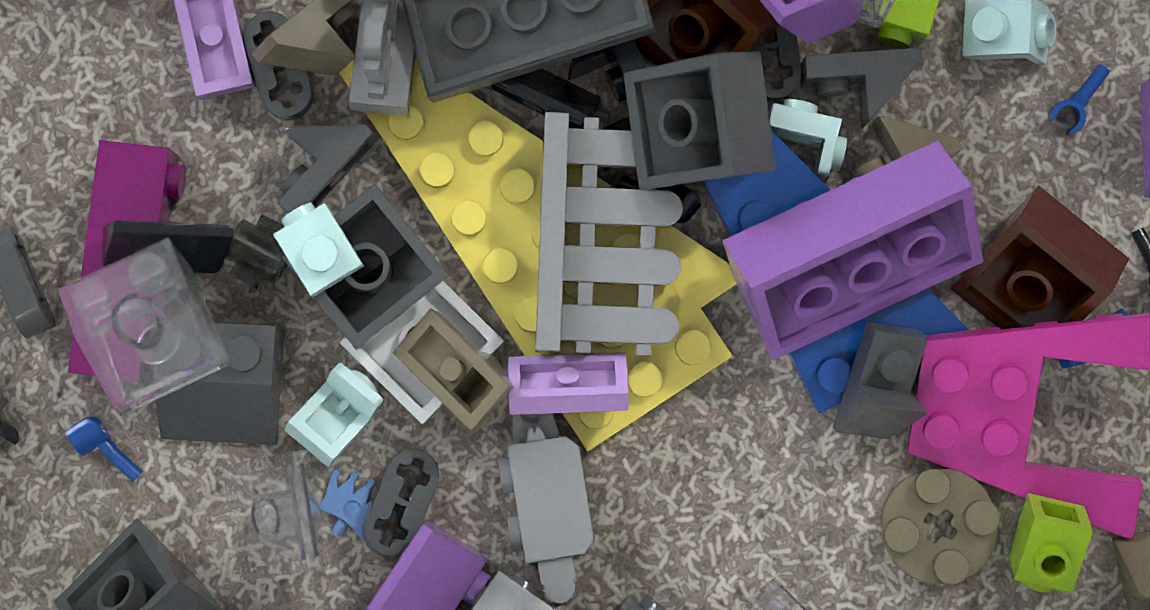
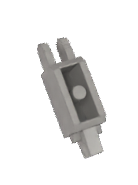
[498,413,594,605]

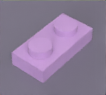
[174,0,256,100]
[508,353,629,415]

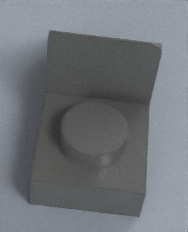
[801,48,922,129]
[277,124,378,213]
[833,322,928,439]

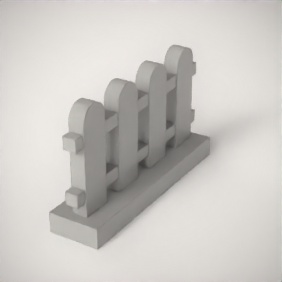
[348,0,416,116]
[535,112,683,356]

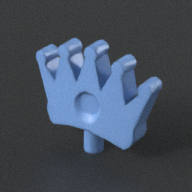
[320,469,396,539]

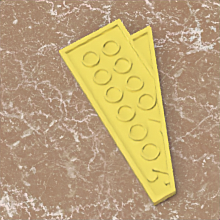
[339,55,737,452]

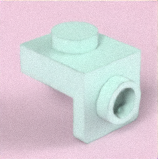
[962,0,1056,64]
[769,99,847,182]
[273,202,364,297]
[284,363,383,468]

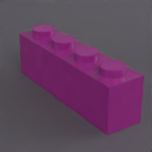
[68,140,186,383]

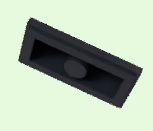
[485,68,601,129]
[102,220,234,274]

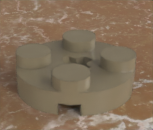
[880,469,1000,584]

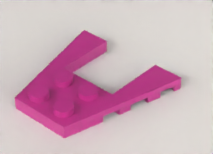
[907,313,1150,539]

